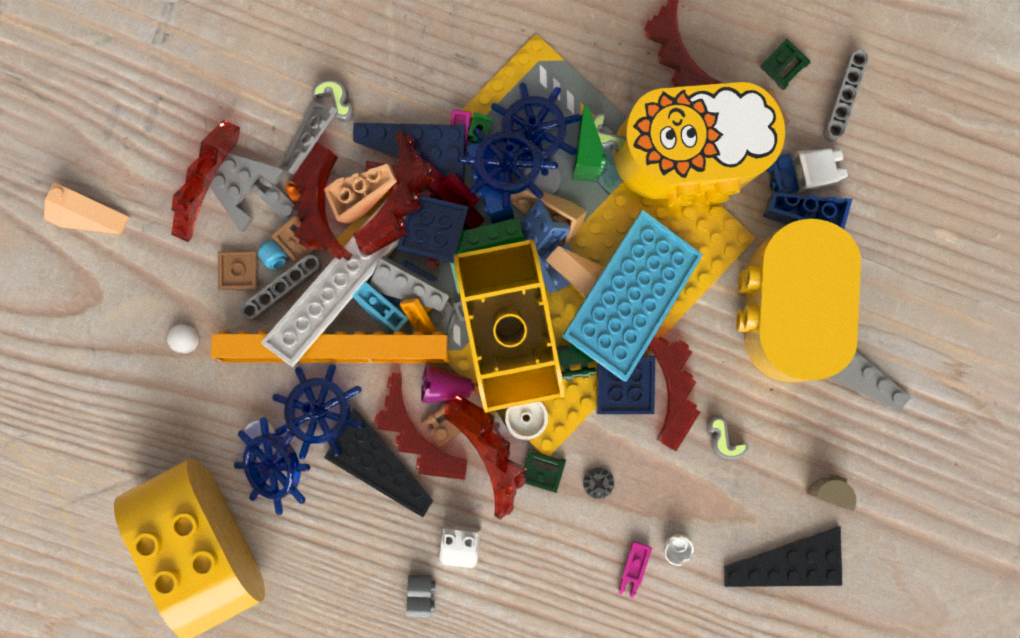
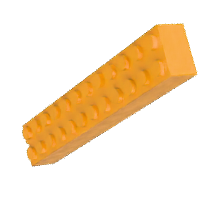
[210,331,449,363]

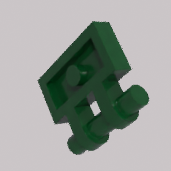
[556,345,596,381]

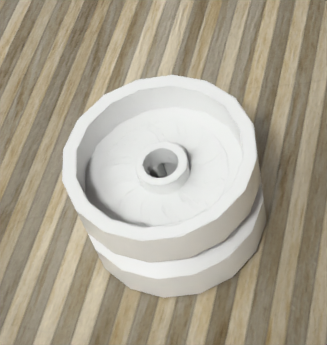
[503,402,548,440]

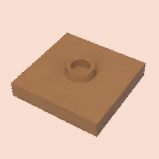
[218,251,258,290]

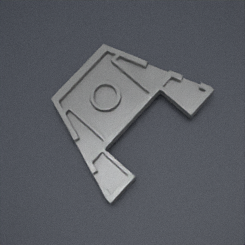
[208,153,285,232]

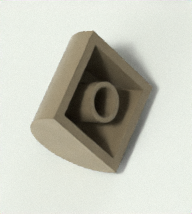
[807,474,856,511]

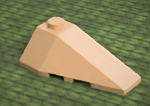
[324,164,397,225]
[508,181,587,247]
[44,182,130,234]
[545,246,605,298]

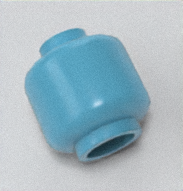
[258,241,287,269]

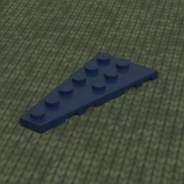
[353,123,466,183]

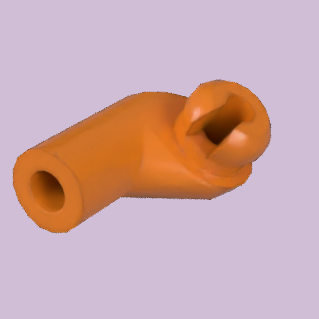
[285,181,311,203]

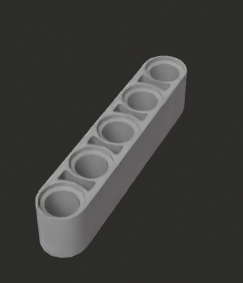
[823,50,868,142]
[240,255,322,320]

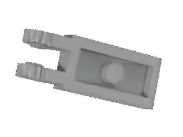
[252,176,301,223]

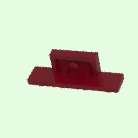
[419,165,485,229]

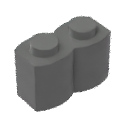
[407,575,436,617]

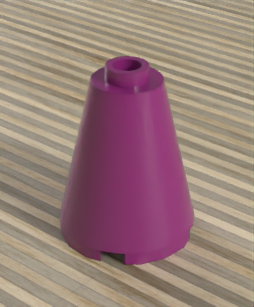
[421,365,475,403]

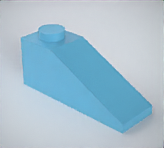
[352,282,408,335]

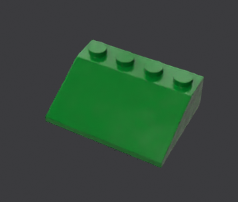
[572,105,606,182]
[450,218,524,295]

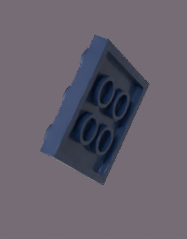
[397,193,469,264]
[596,356,656,414]

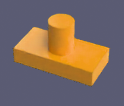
[400,298,436,334]

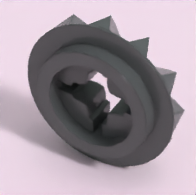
[583,468,614,499]

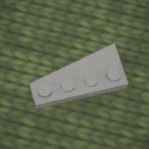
[279,102,338,175]
[369,256,451,311]
[828,352,911,412]

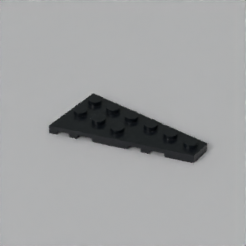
[324,408,434,517]
[724,526,842,587]

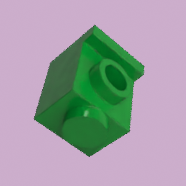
[468,112,493,143]

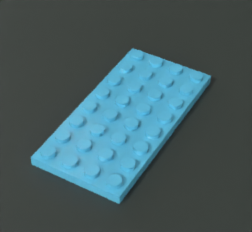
[562,210,703,381]

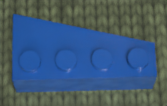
[465,139,514,224]
[763,192,852,229]

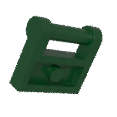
[760,39,811,90]
[519,448,566,493]

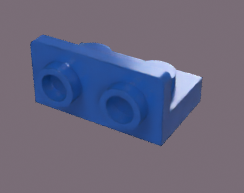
[766,153,799,193]

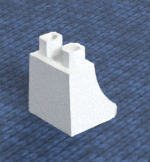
[791,148,848,194]
[439,525,481,568]

